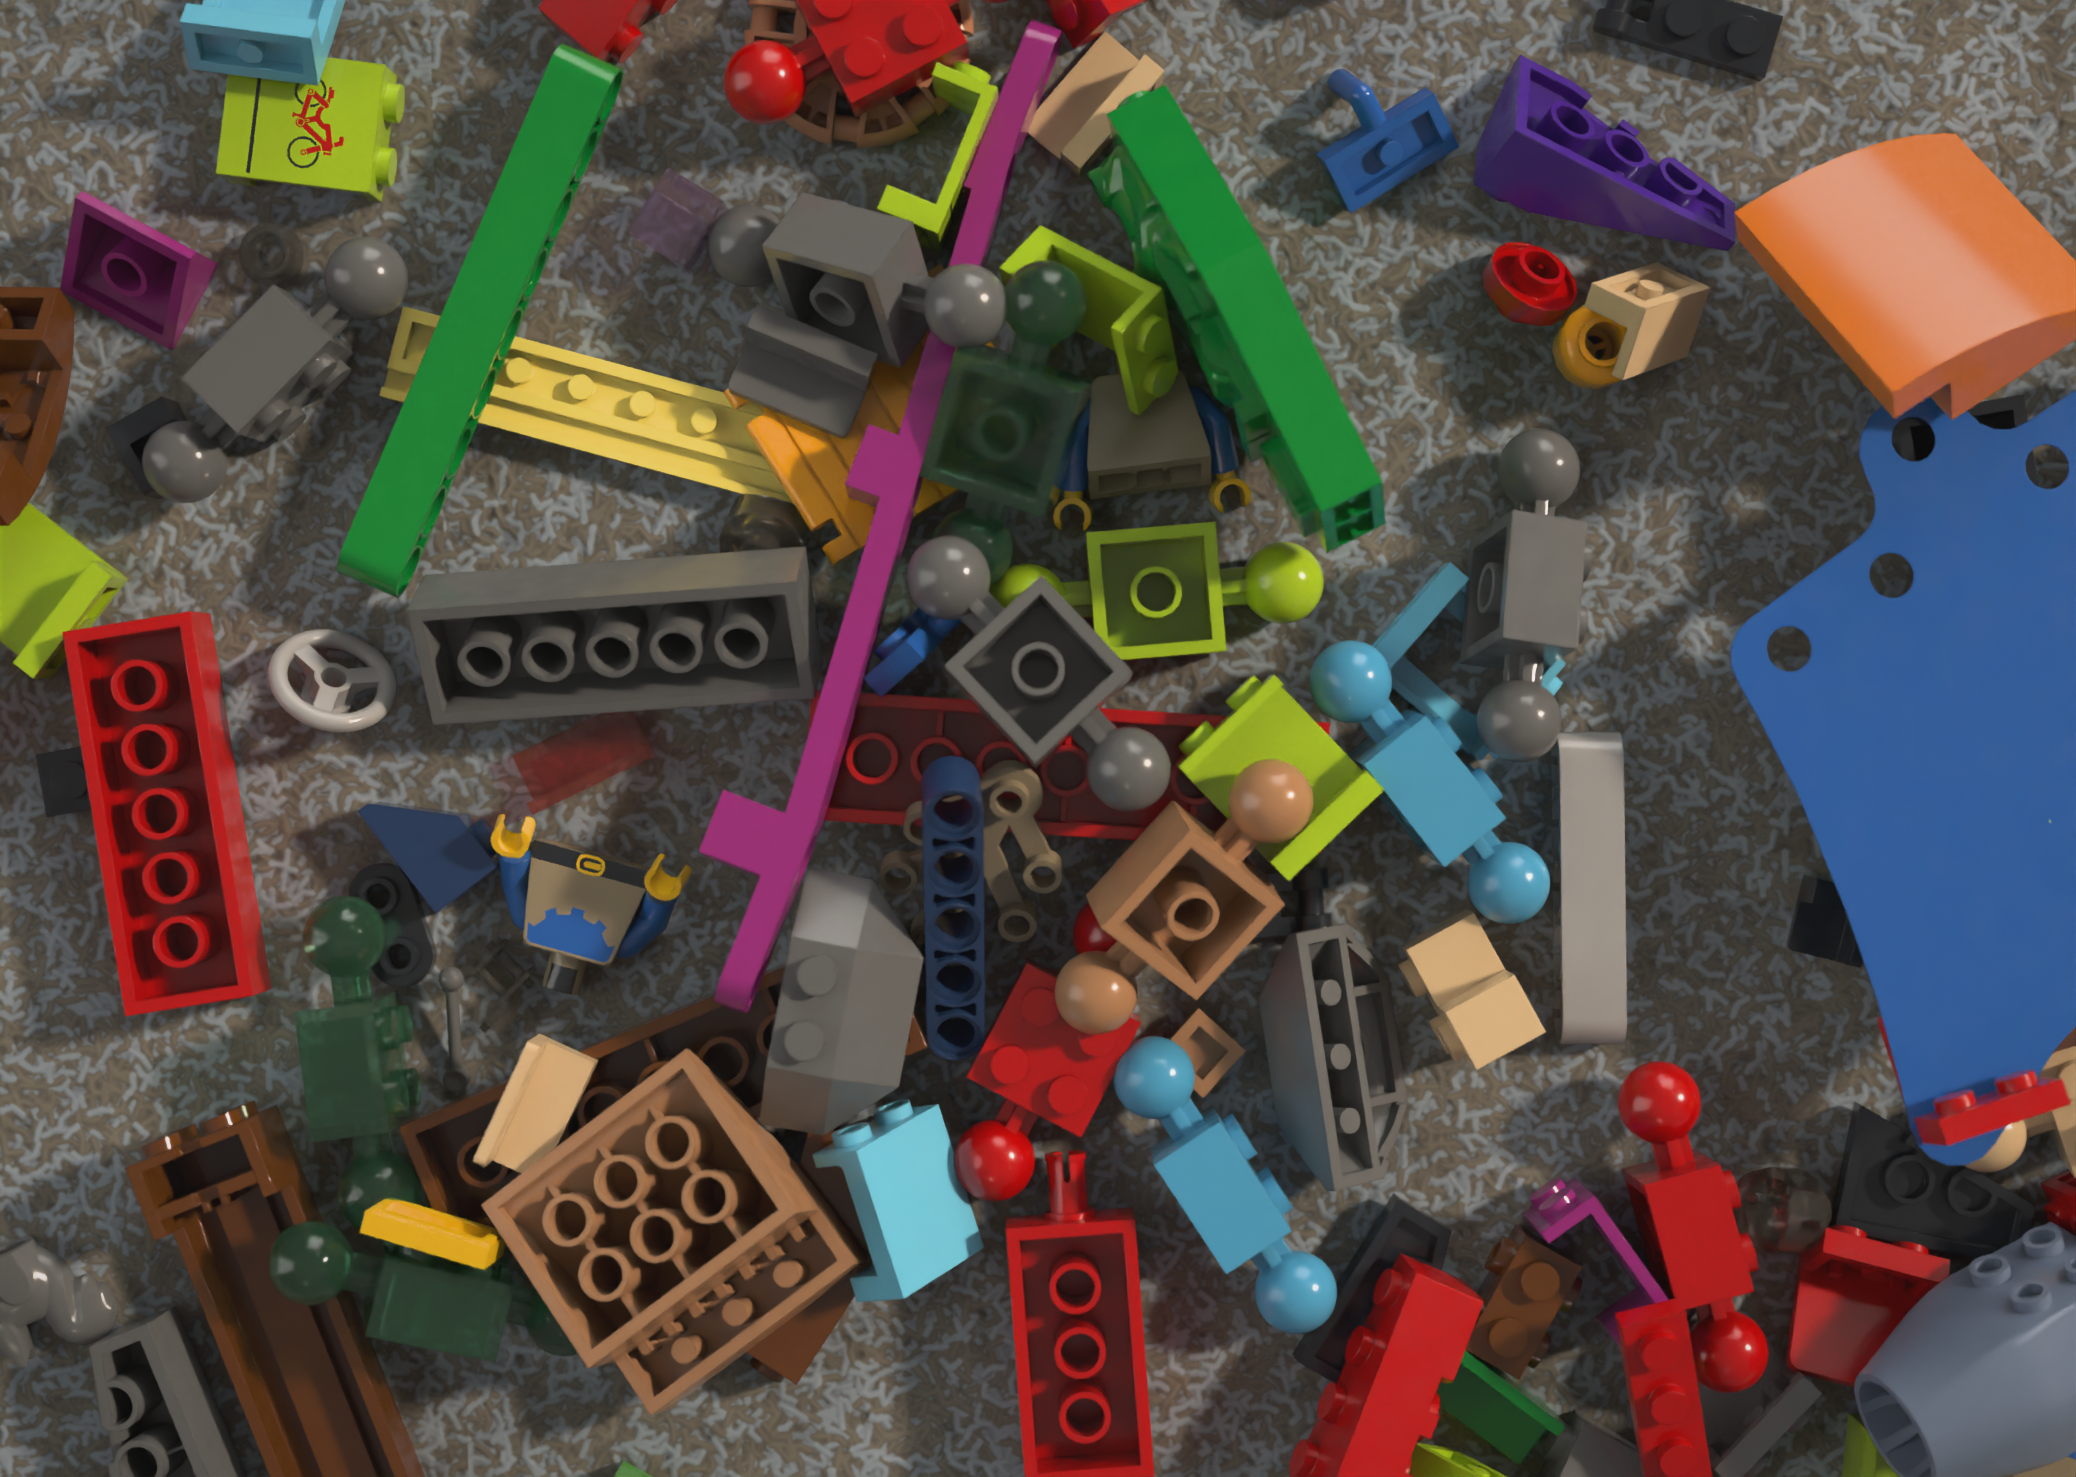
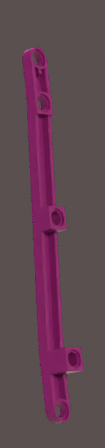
[699,19,1063,1014]

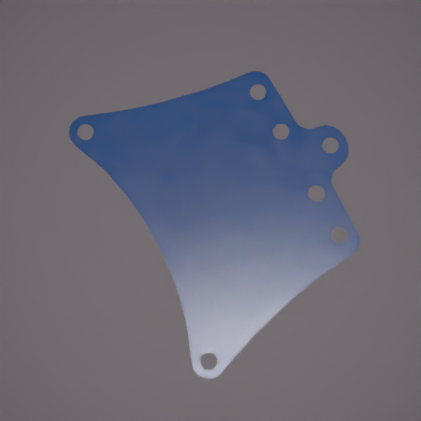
[1730,390,2076,1165]

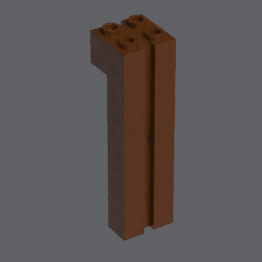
[125,1100,425,1477]

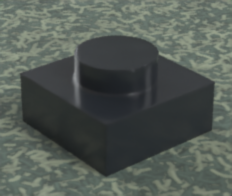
[35,747,91,817]

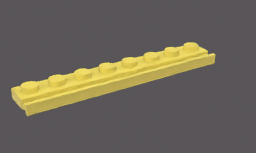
[379,306,797,509]

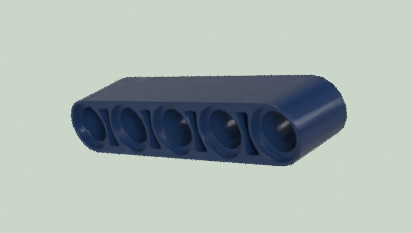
[921,756,985,1061]

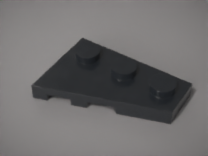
[1829,1102,2036,1258]

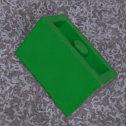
[1436,1350,1565,1466]

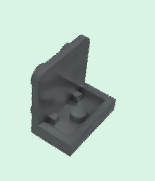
[1687,1310,1823,1477]

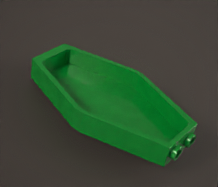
[1087,84,1386,553]

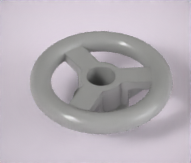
[268,629,396,733]

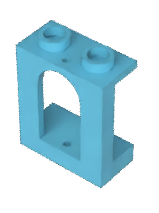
[1372,562,1566,761]

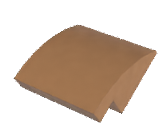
[481,1050,869,1416]

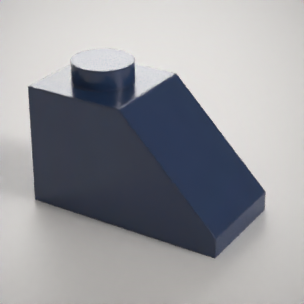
[358,802,500,913]

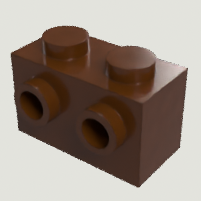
[1466,1224,1583,1380]

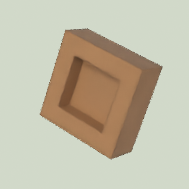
[1168,1006,1246,1098]

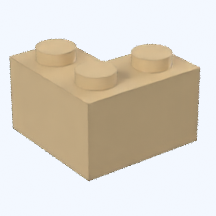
[1398,909,1546,1070]

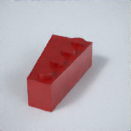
[1289,1253,1484,1477]

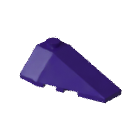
[1474,55,1735,251]

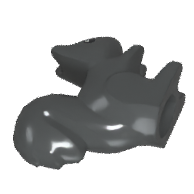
[0,1235,119,1368]

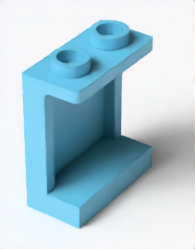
[180,0,346,86]
[812,1099,984,1302]

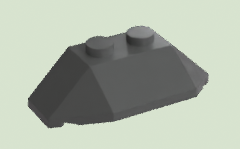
[760,867,924,1136]
[1259,923,1408,1191]

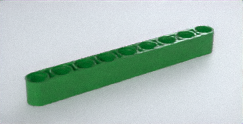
[337,43,624,598]

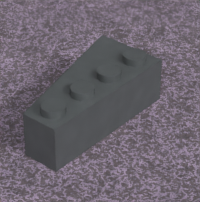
[89,1306,247,1477]

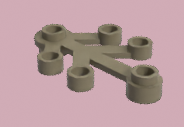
[879,760,1063,965]

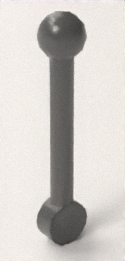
[438,966,471,1093]

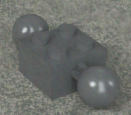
[707,192,1008,368]
[142,237,408,503]
[1460,429,1593,763]
[906,536,1171,812]

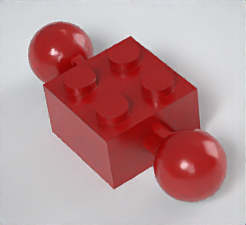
[724,0,1010,125]
[954,902,1141,1202]
[1617,1061,1769,1393]

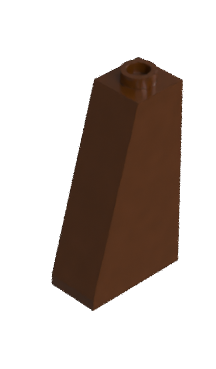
[747,1126,873,1385]

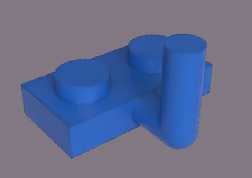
[1316,69,1459,214]
[863,566,962,697]

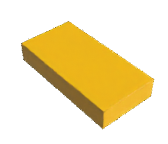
[360,1196,506,1270]

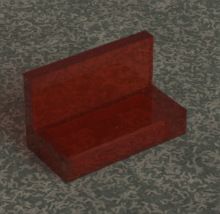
[512,711,657,815]

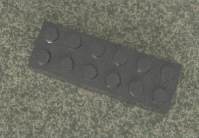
[407,547,824,725]

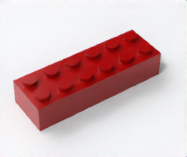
[62,611,272,1016]

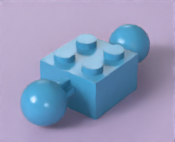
[1309,640,1550,924]
[1113,1036,1337,1334]

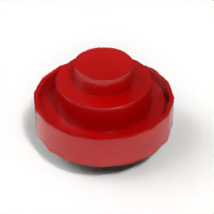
[1482,242,1577,326]

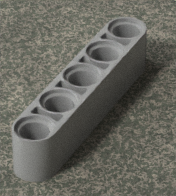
[1551,731,1627,1044]

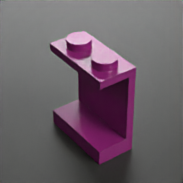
[1522,1177,1669,1347]

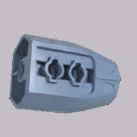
[1854,1222,2076,1477]

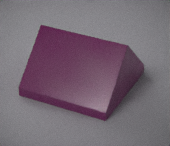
[60,191,219,351]

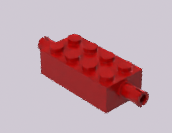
[1006,1150,1155,1477]

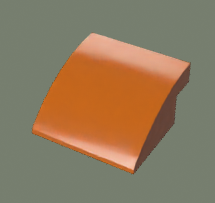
[1734,133,2076,420]

